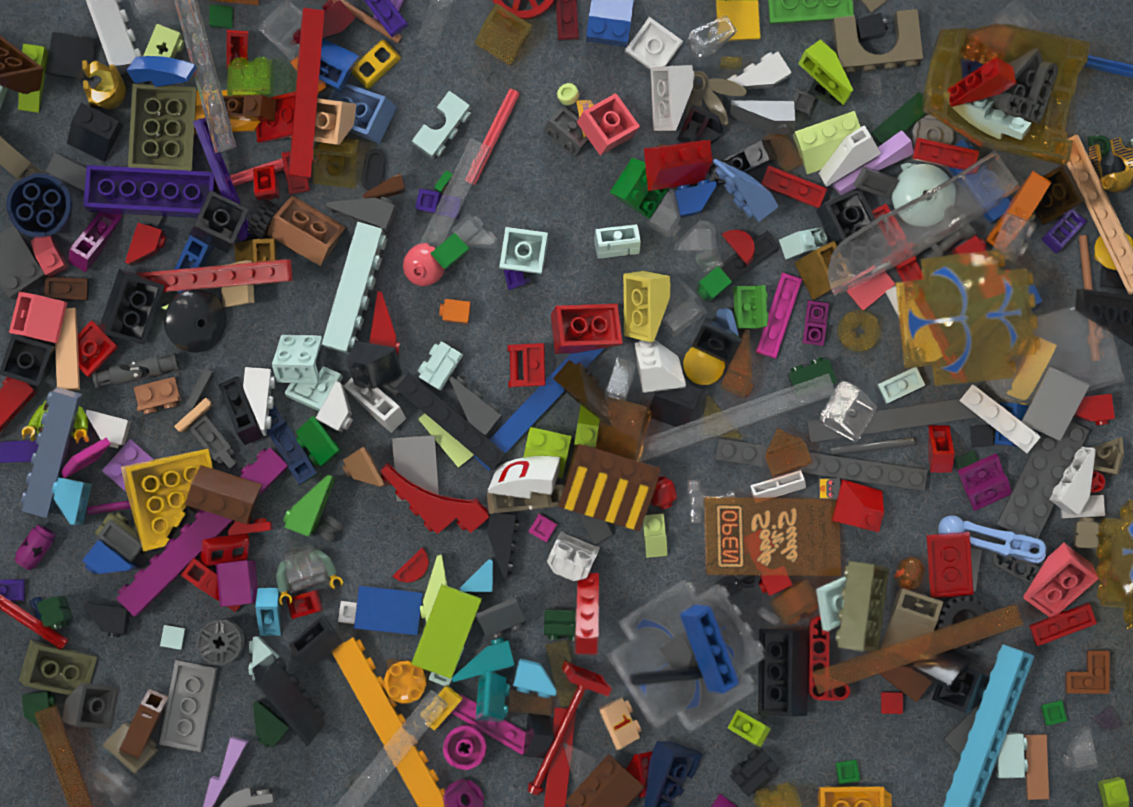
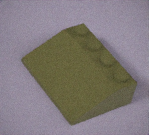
[128,84,197,171]
[836,561,890,651]

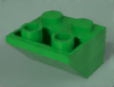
[610,157,669,219]

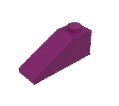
[68,213,122,272]

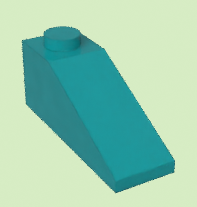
[452,637,515,682]

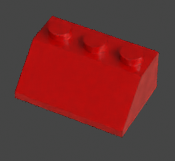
[644,140,712,191]

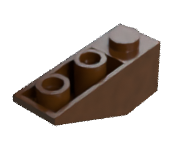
[208,95,276,121]
[119,689,168,759]

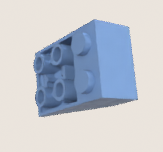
[713,159,779,222]

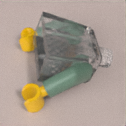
[276,540,343,606]

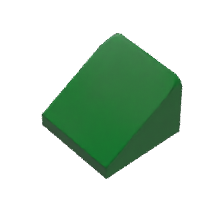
[209,5,233,28]

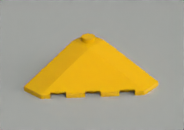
[121,449,213,551]

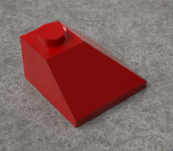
[831,480,884,532]

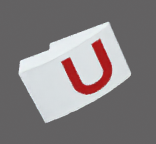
[488,456,560,499]

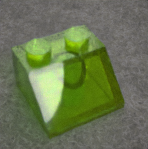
[227,57,274,96]

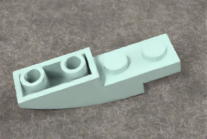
[946,96,1031,140]

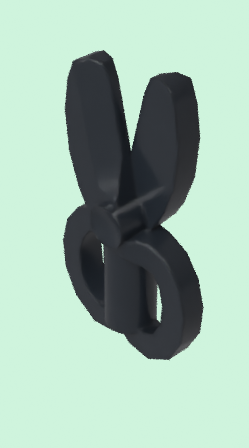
[714,560,761,600]

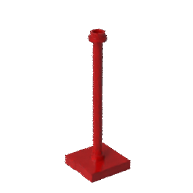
[527,661,612,796]

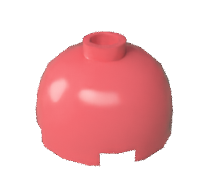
[403,243,445,287]

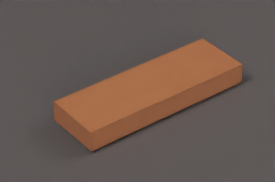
[1024,734,1049,800]

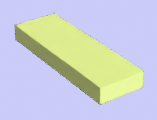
[419,414,474,468]

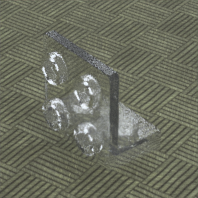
[991,212,1037,262]

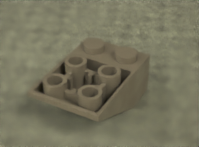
[880,588,943,660]

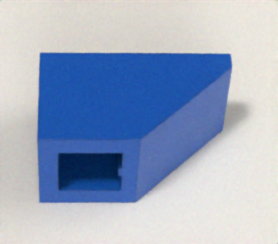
[674,179,717,218]

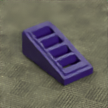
[1041,209,1087,254]

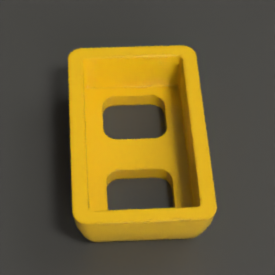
[351,39,401,89]

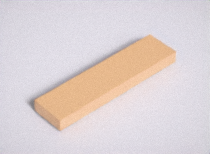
[55,308,80,391]

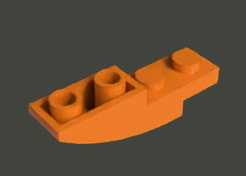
[986,171,1051,252]

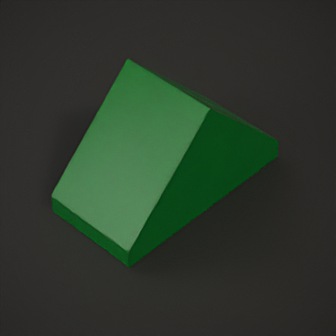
[430,233,469,269]

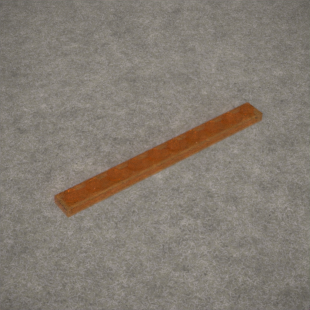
[811,604,1023,693]

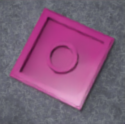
[60,437,110,478]

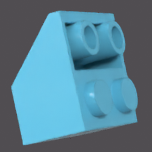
[513,658,557,698]

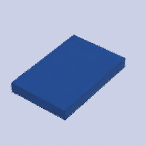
[354,586,422,635]

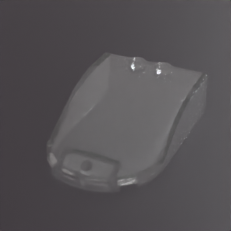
[982,304,1125,405]

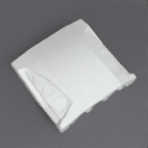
[547,531,600,581]

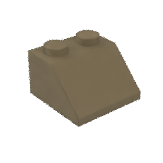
[103,722,159,774]

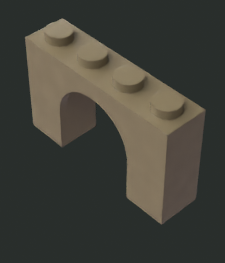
[832,9,923,74]

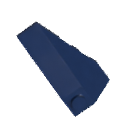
[644,741,702,807]

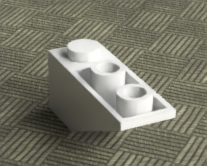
[727,52,792,90]
[819,126,881,187]
[243,367,276,436]
[1049,447,1095,515]

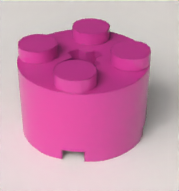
[443,725,487,770]

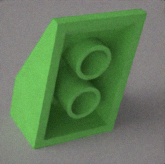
[283,475,336,537]

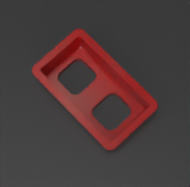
[200,534,250,566]

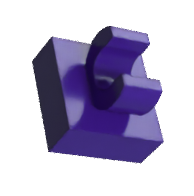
[504,269,531,290]

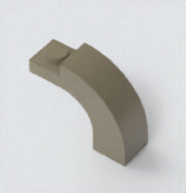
[0,135,43,180]
[487,484,563,514]

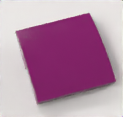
[957,453,1012,511]

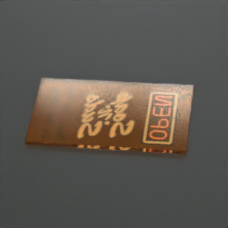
[704,497,841,576]

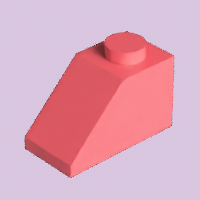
[30,236,69,277]

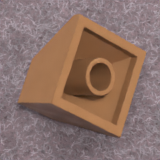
[342,447,387,487]

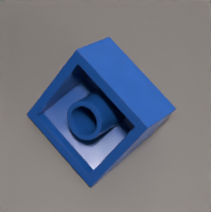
[82,540,139,574]

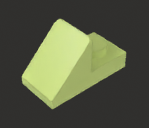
[643,514,667,558]

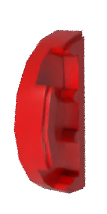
[722,229,755,266]
[392,547,429,583]

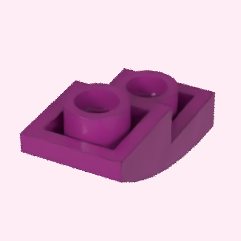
[802,300,829,346]

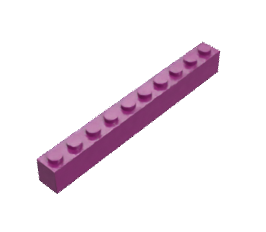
[116,448,289,617]

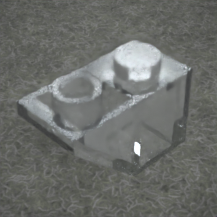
[451,213,498,250]

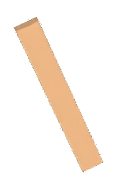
[1058,135,1133,295]

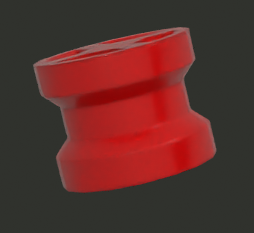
[1090,471,1105,493]

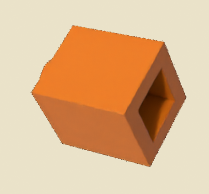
[439,299,471,324]

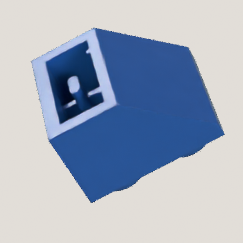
[319,38,359,93]

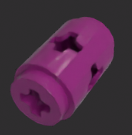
[14,524,56,571]

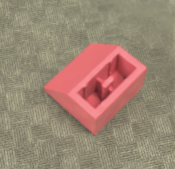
[9,292,67,344]

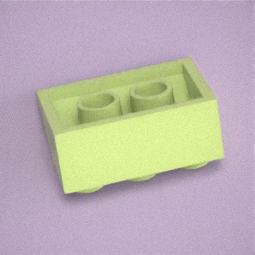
[793,111,861,175]

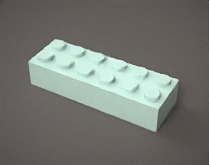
[322,222,388,354]

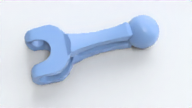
[938,515,1046,564]

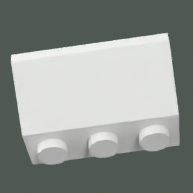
[635,340,686,392]

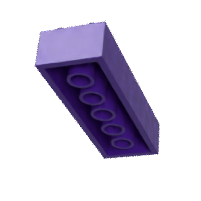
[83,165,217,218]

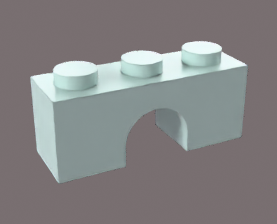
[412,91,471,159]

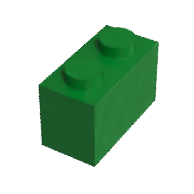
[697,266,732,302]

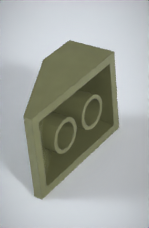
[19,639,97,695]

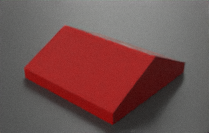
[78,320,118,377]

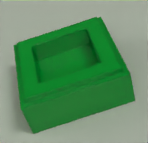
[435,171,454,194]
[1041,700,1067,726]
[835,759,860,784]

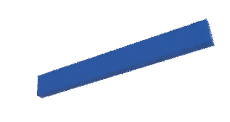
[473,348,605,471]

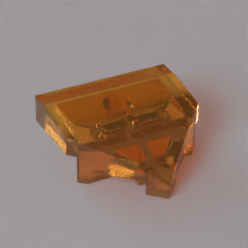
[765,428,812,477]

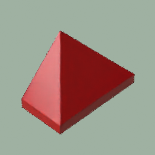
[226,30,248,70]
[626,751,653,797]

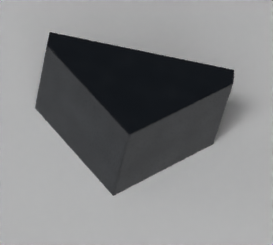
[523,713,554,759]

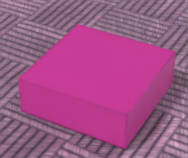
[529,514,557,542]

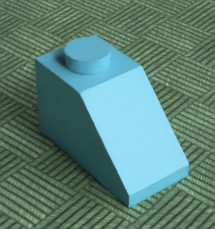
[255,588,281,636]

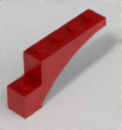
[380,462,490,534]

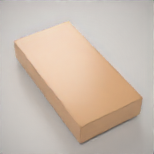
[174,398,213,433]

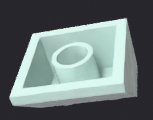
[499,227,548,274]

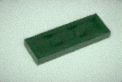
[871,92,932,145]

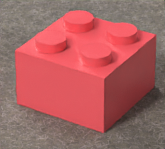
[577,93,640,156]

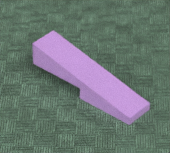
[832,131,914,195]
[203,737,249,807]

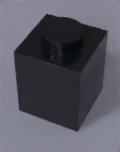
[855,13,888,42]

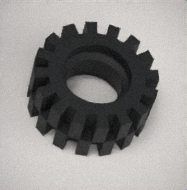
[247,199,281,239]

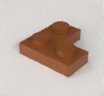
[1065,650,1110,694]

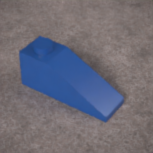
[174,236,214,294]

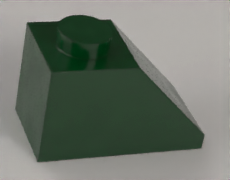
[253,700,290,748]

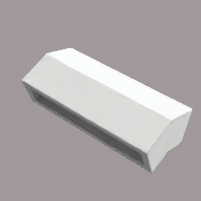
[750,470,806,503]

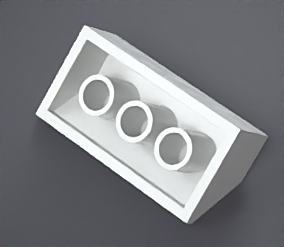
[86,0,142,75]

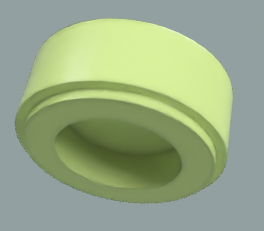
[557,83,579,105]

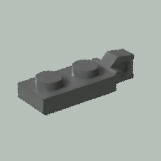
[189,415,238,470]

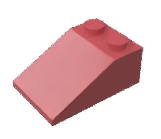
[1023,543,1099,617]

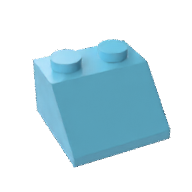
[52,478,92,525]

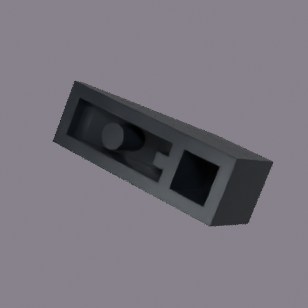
[218,376,264,445]

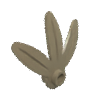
[686,71,747,125]

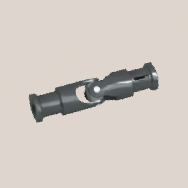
[92,352,180,390]

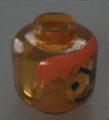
[894,557,925,590]

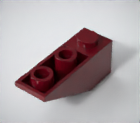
[290,0,356,45]

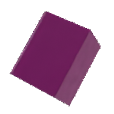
[216,560,258,607]

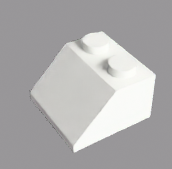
[316,381,353,432]

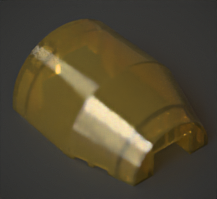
[922,24,1090,165]

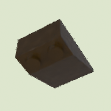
[1034,164,1085,225]
[553,360,612,426]

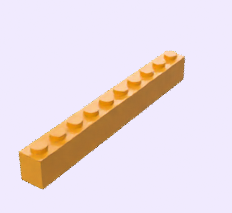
[332,637,445,807]

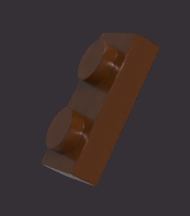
[44,277,89,301]

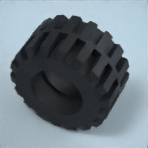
[935,596,992,650]

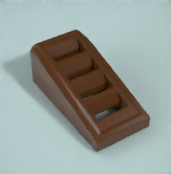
[363,173,406,199]

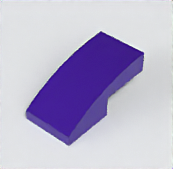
[415,188,463,220]

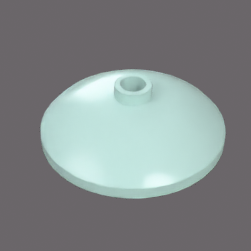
[892,164,955,227]

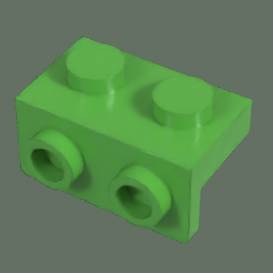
[733,285,769,329]

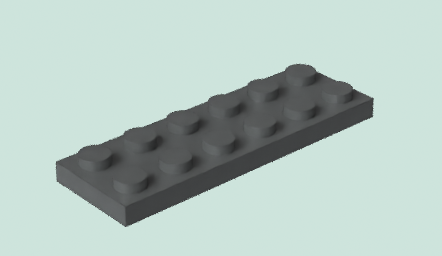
[996,421,1089,539]

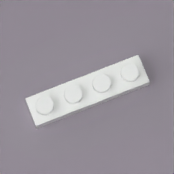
[960,384,1041,454]

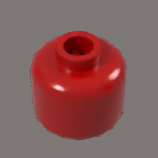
[651,476,677,509]

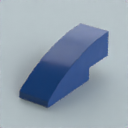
[126,56,197,87]

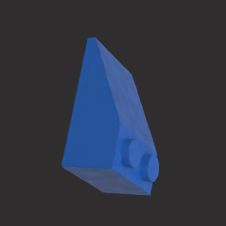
[586,0,634,47]

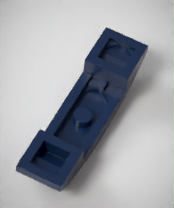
[267,405,318,485]

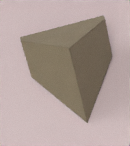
[1089,437,1124,476]

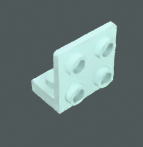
[272,335,322,383]

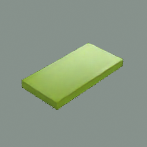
[411,584,481,679]

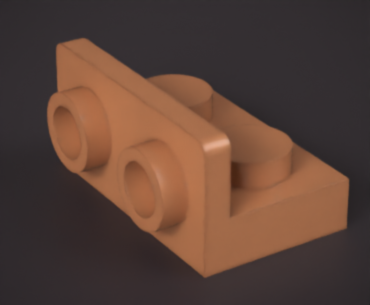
[134,377,182,415]

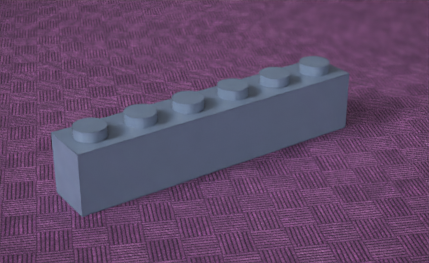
[21,387,82,518]

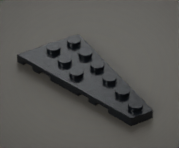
[1075,288,1133,347]

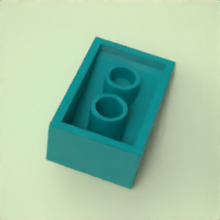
[475,672,509,722]

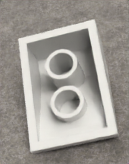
[651,65,695,131]

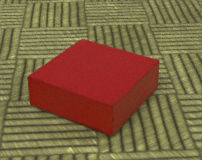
[881,692,903,714]

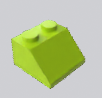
[523,427,572,478]

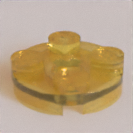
[837,310,880,352]

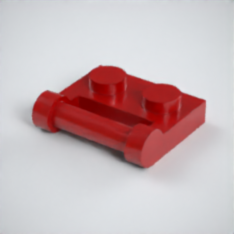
[507,343,546,388]

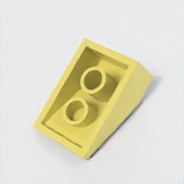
[623,271,671,342]

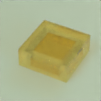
[719,56,742,70]

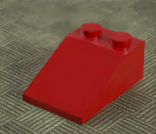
[551,304,623,354]

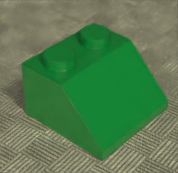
[295,416,343,467]

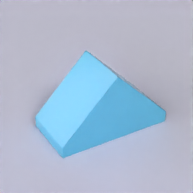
[459,559,493,592]

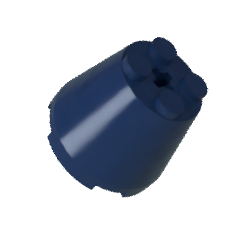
[6,173,72,238]

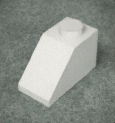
[86,410,131,448]

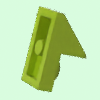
[727,709,771,747]

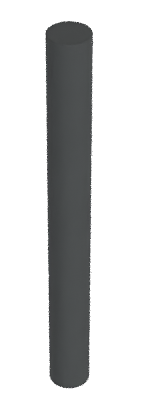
[830,437,915,456]

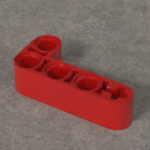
[808,616,850,701]

